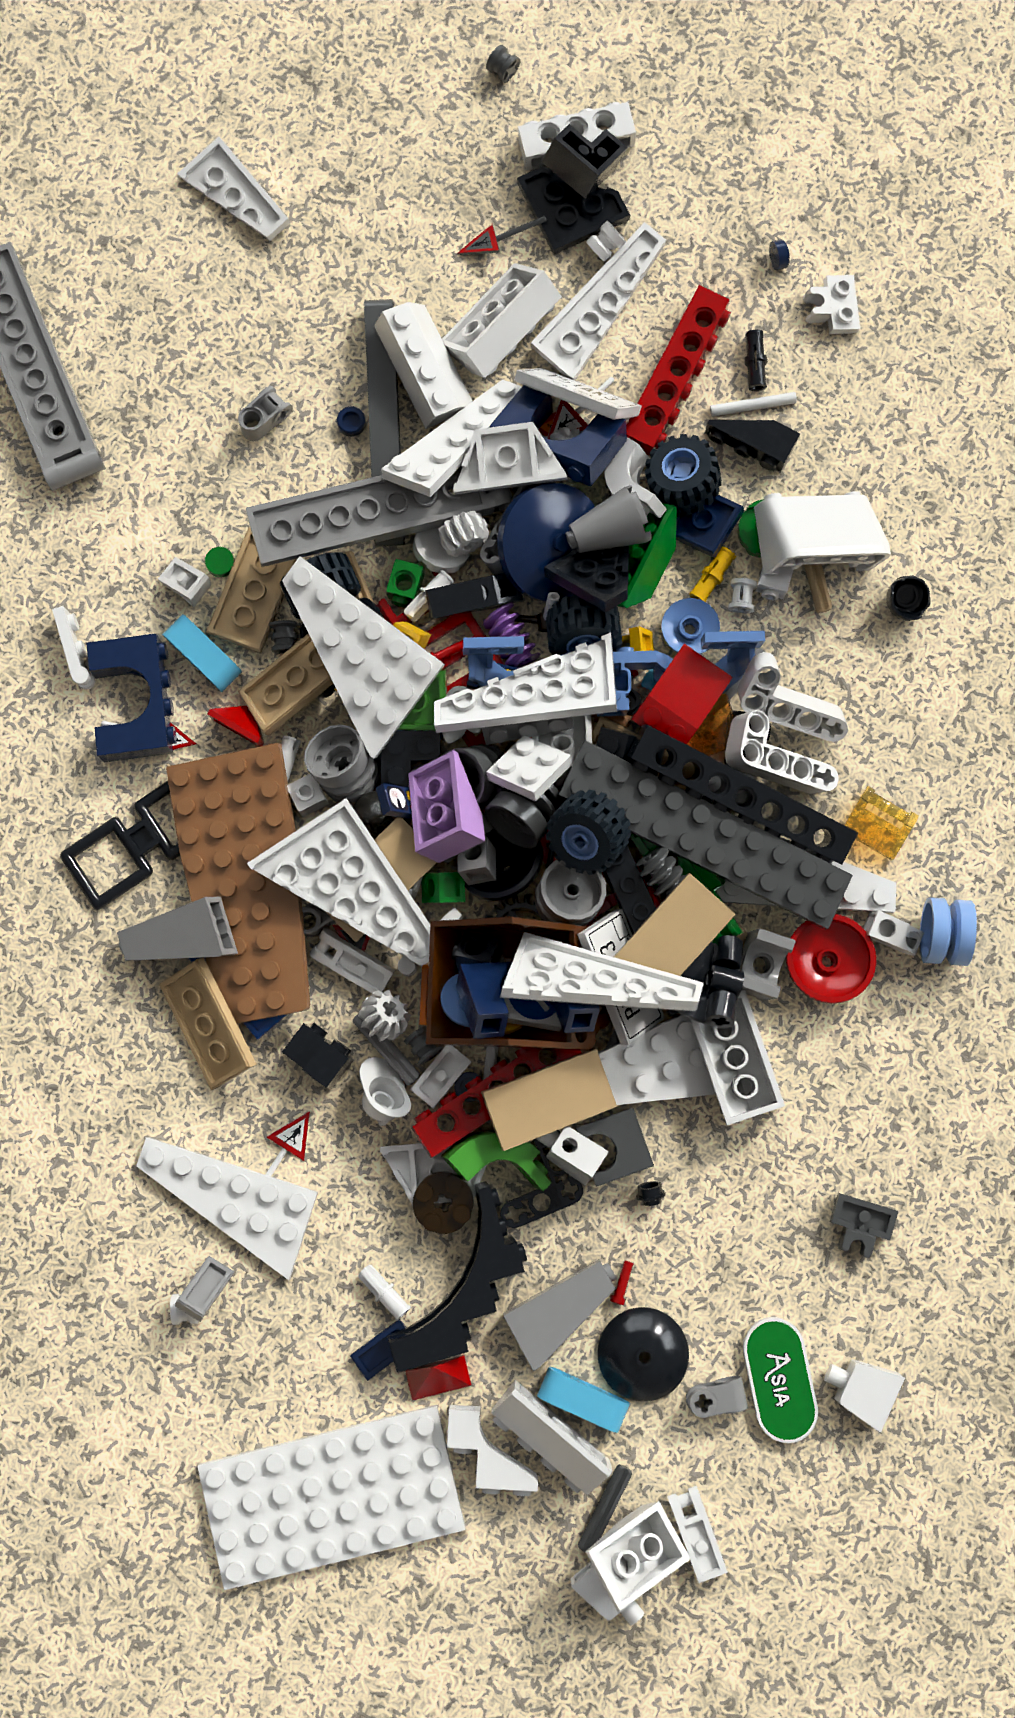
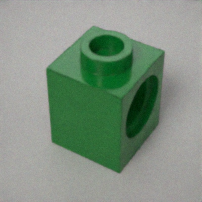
[386,558,425,608]
[421,872,465,903]

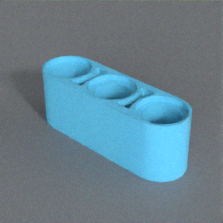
[162,614,242,692]
[537,1366,631,1433]

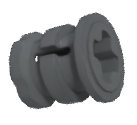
[269,620,298,654]
[404,1026,443,1066]

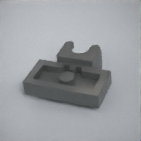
[830,1193,898,1258]

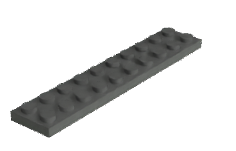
[557,740,853,929]

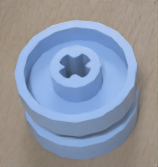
[920,897,977,966]

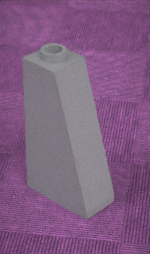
[117,897,238,961]
[503,1259,617,1371]

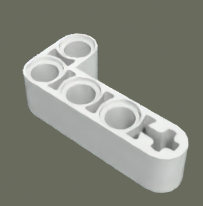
[737,652,848,742]
[725,710,838,794]

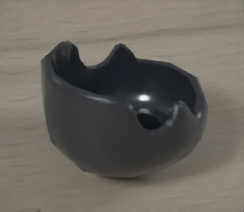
[886,575,931,621]

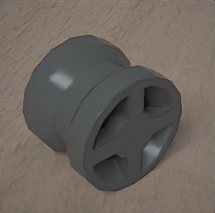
[486,45,521,83]

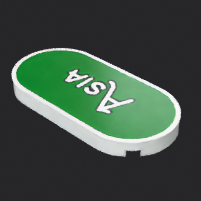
[743,1317,818,1443]

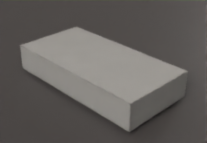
[174,1256,234,1322]

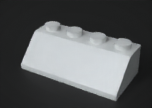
[442,263,562,378]
[374,302,472,429]
[690,990,785,1125]
[492,1379,612,1495]

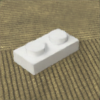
[410,1045,472,1109]

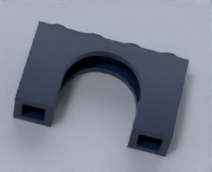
[489,385,627,487]
[86,633,177,762]
[456,962,600,1038]

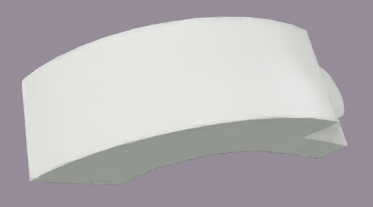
[604,437,667,519]

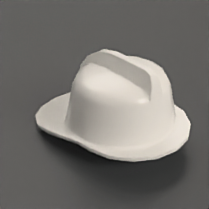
[359,1057,411,1126]

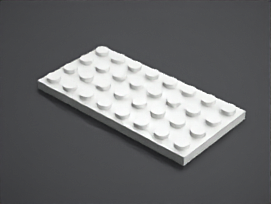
[198,1405,466,1590]

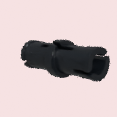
[744,329,768,391]

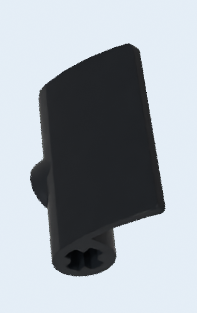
[677,935,744,1028]

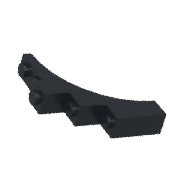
[387,1181,527,1373]

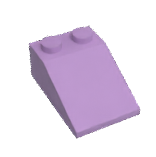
[408,750,485,863]

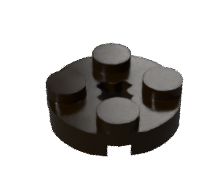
[413,1171,474,1234]

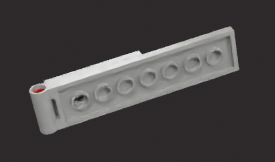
[0,242,106,491]
[246,466,512,567]

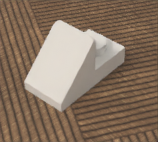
[158,557,211,607]

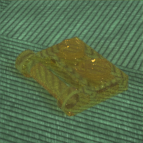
[844,785,919,861]

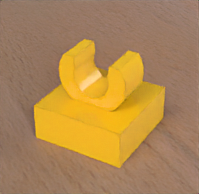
[622,626,654,651]

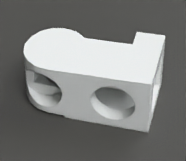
[863,910,924,956]

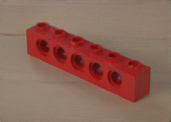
[626,285,731,456]
[411,1048,582,1158]

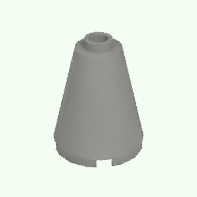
[565,485,652,553]

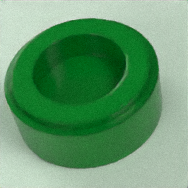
[205,547,235,577]

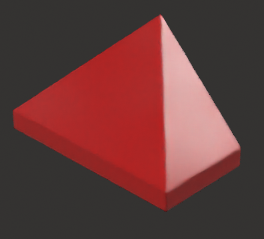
[207,706,264,747]
[405,1355,472,1401]

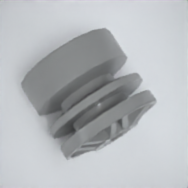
[304,724,381,803]

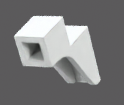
[447,1405,538,1496]

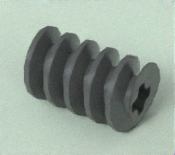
[636,847,686,904]

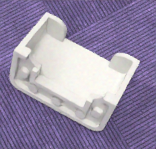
[754,491,891,575]

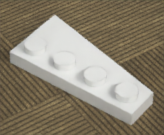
[177,136,291,241]

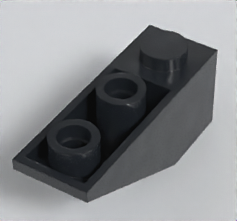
[705,420,800,472]
[425,573,523,620]

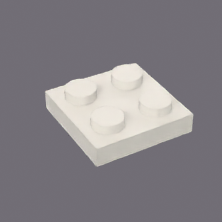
[486,735,573,801]

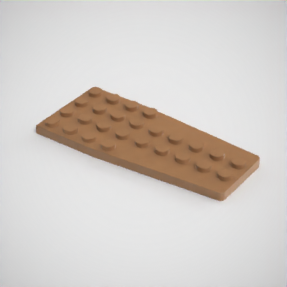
[166,743,311,1024]

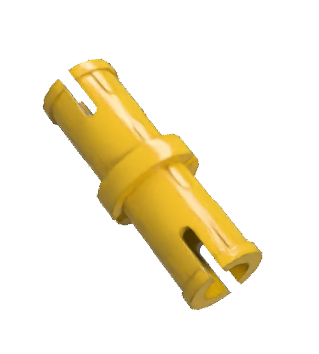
[689,546,736,602]

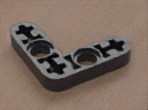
[500,1130,583,1228]

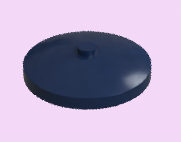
[497,483,595,602]

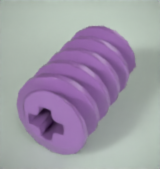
[483,603,541,668]

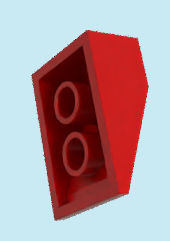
[631,643,733,745]

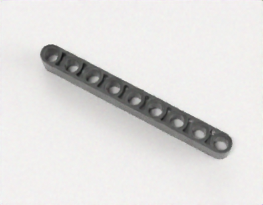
[364,299,405,547]

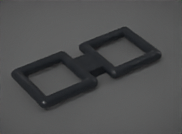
[60,781,180,910]

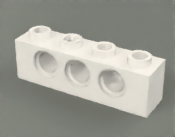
[518,102,636,171]

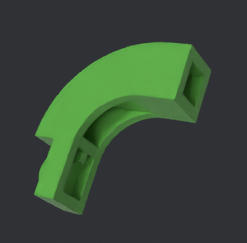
[441,1131,551,1191]

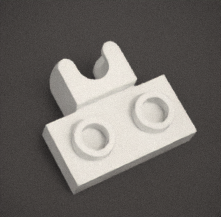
[803,275,860,334]

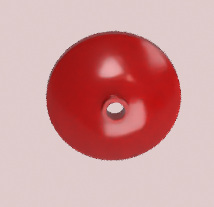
[786,914,876,1004]

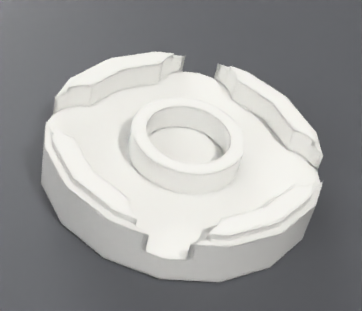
[413,527,470,574]

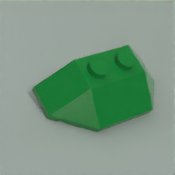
[617,503,677,608]

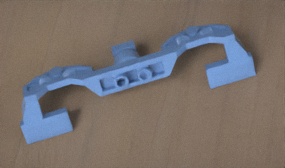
[463,631,765,717]

